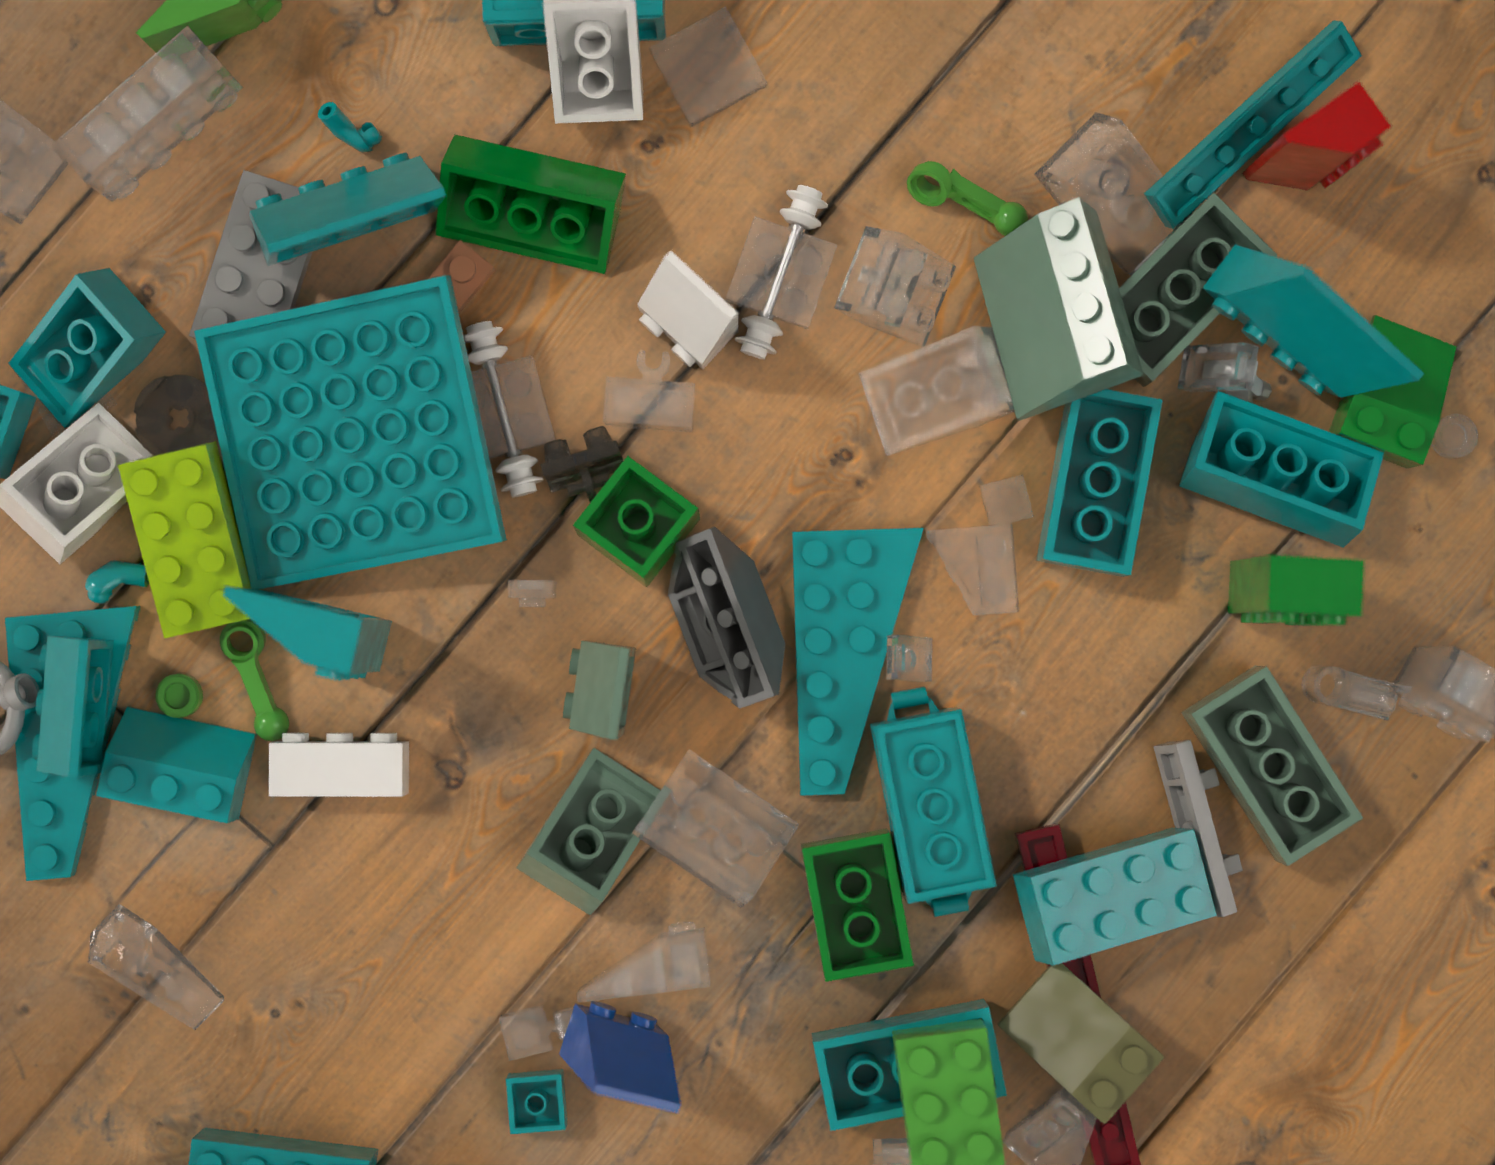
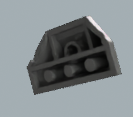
[668,527,785,709]

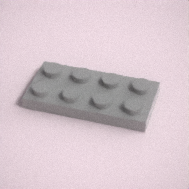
[189,170,312,339]

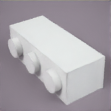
[269,733,409,797]

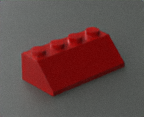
[1242,81,1392,191]

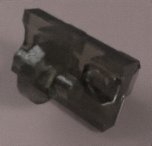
[540,426,624,503]

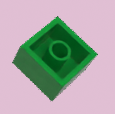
[573,456,700,587]

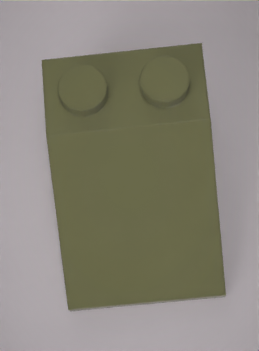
[997,963,1165,1125]

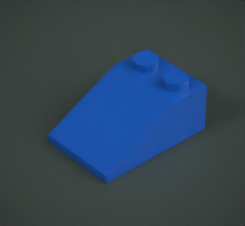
[559,1001,681,1113]

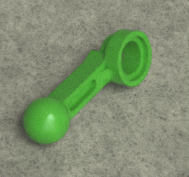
[907,161,1029,236]
[220,619,289,741]

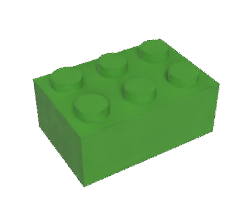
[892,1019,1005,1165]

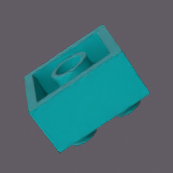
[506,1069,568,1134]

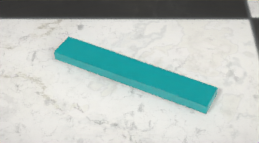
[1144,20,1362,229]

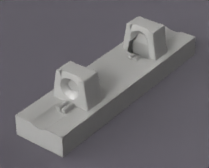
[1153,740,1243,917]

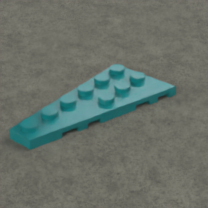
[792,528,924,796]
[5,606,141,881]

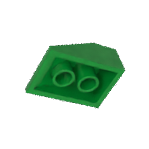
[1329,315,1457,469]

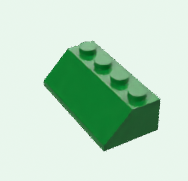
[435,135,626,274]

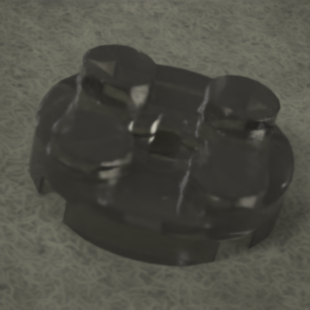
[134,375,218,455]

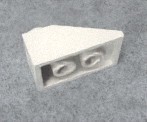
[543,0,643,124]
[637,250,738,369]
[0,403,153,564]

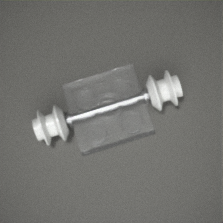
[726,185,837,360]
[464,321,556,498]

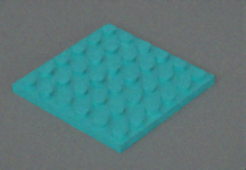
[194,275,507,590]

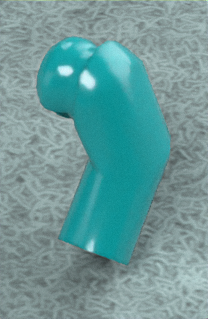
[318,102,382,153]
[85,560,149,603]

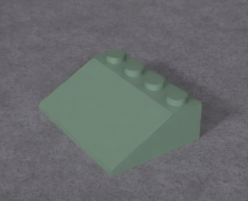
[974,197,1144,421]

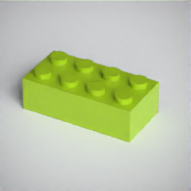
[118,441,251,639]

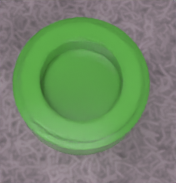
[155,674,203,718]

